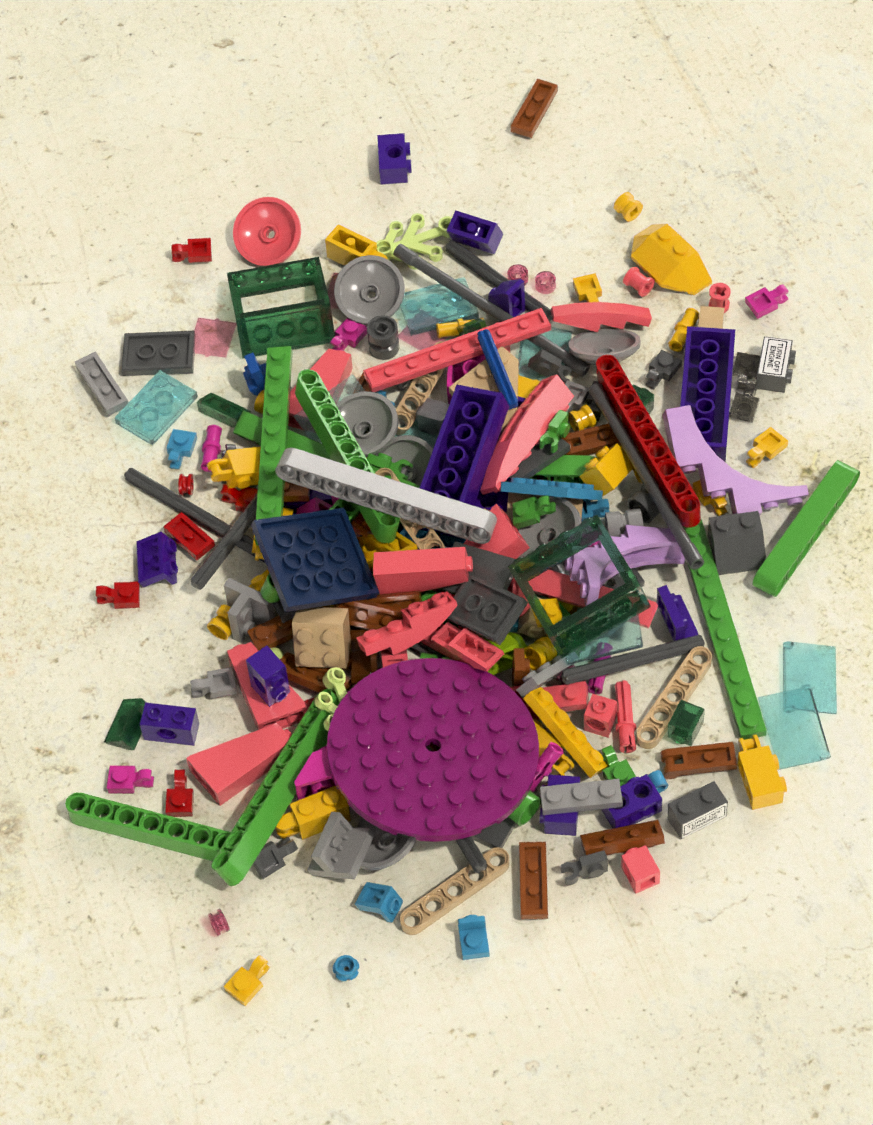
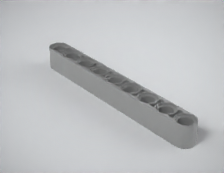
[275,448,497,544]

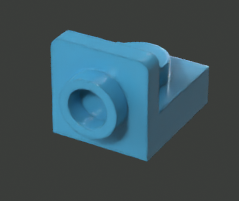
[355,882,403,922]
[458,915,490,960]

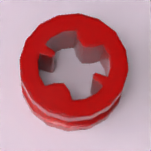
[178,474,194,496]

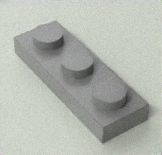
[75,351,129,416]
[516,651,580,698]
[540,779,623,815]

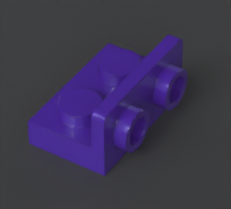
[136,532,178,587]
[657,585,698,641]

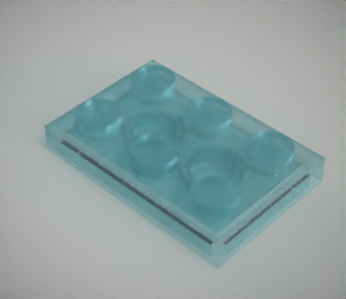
[400,277,479,336]
[115,370,198,446]

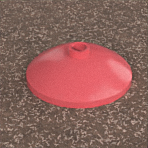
[233,197,301,267]

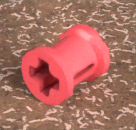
[623,267,655,297]
[709,283,731,313]

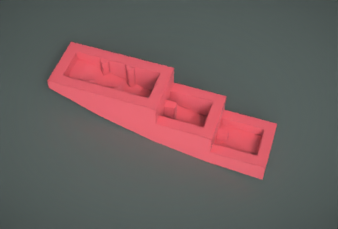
[550,302,652,332]
[420,622,504,672]

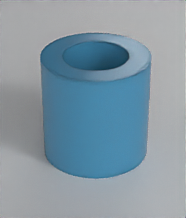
[648,770,669,793]

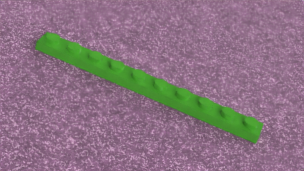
[255,346,293,545]
[683,519,767,740]

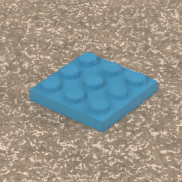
[501,477,603,500]

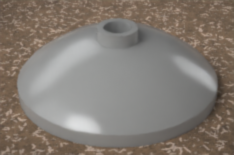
[334,255,405,325]
[568,328,641,365]
[336,391,398,457]
[374,435,433,486]
[518,497,582,567]
[352,816,416,870]

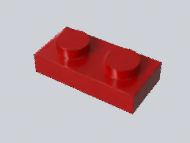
[163,512,215,561]

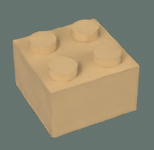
[292,607,352,668]

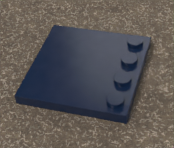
[251,508,379,612]

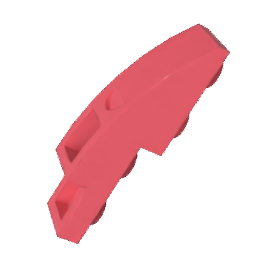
[356,591,457,656]
[510,681,589,720]

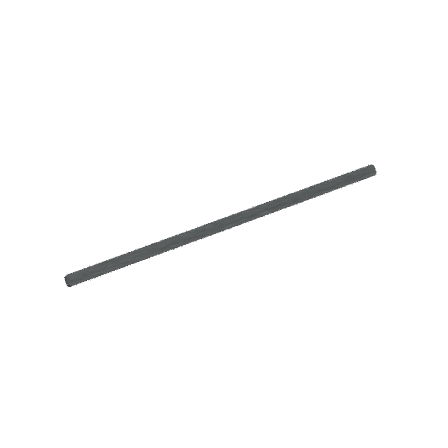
[124,468,446,659]

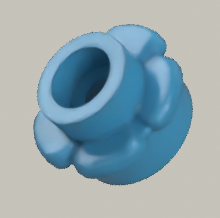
[333,955,360,981]

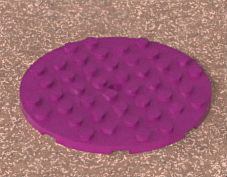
[327,658,539,842]

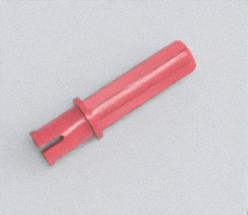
[615,680,637,753]

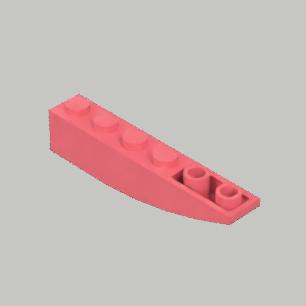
[480,374,574,495]

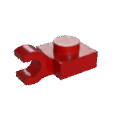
[171,238,212,263]
[221,484,258,512]
[96,581,140,609]
[165,769,194,817]

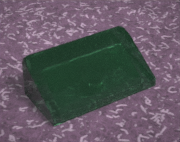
[197,392,251,428]
[104,698,147,750]

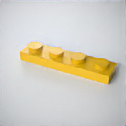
[523,687,608,778]

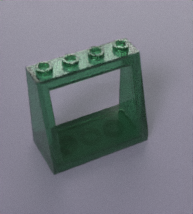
[227,257,335,358]
[508,515,651,659]

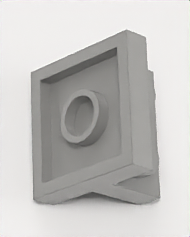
[224,578,276,643]
[307,812,375,879]

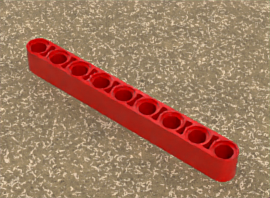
[596,355,701,528]

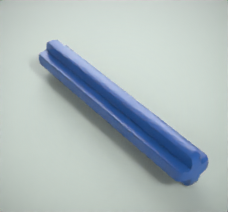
[477,329,518,410]

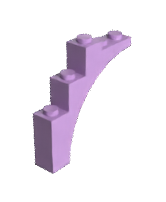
[662,405,809,516]
[564,525,685,609]

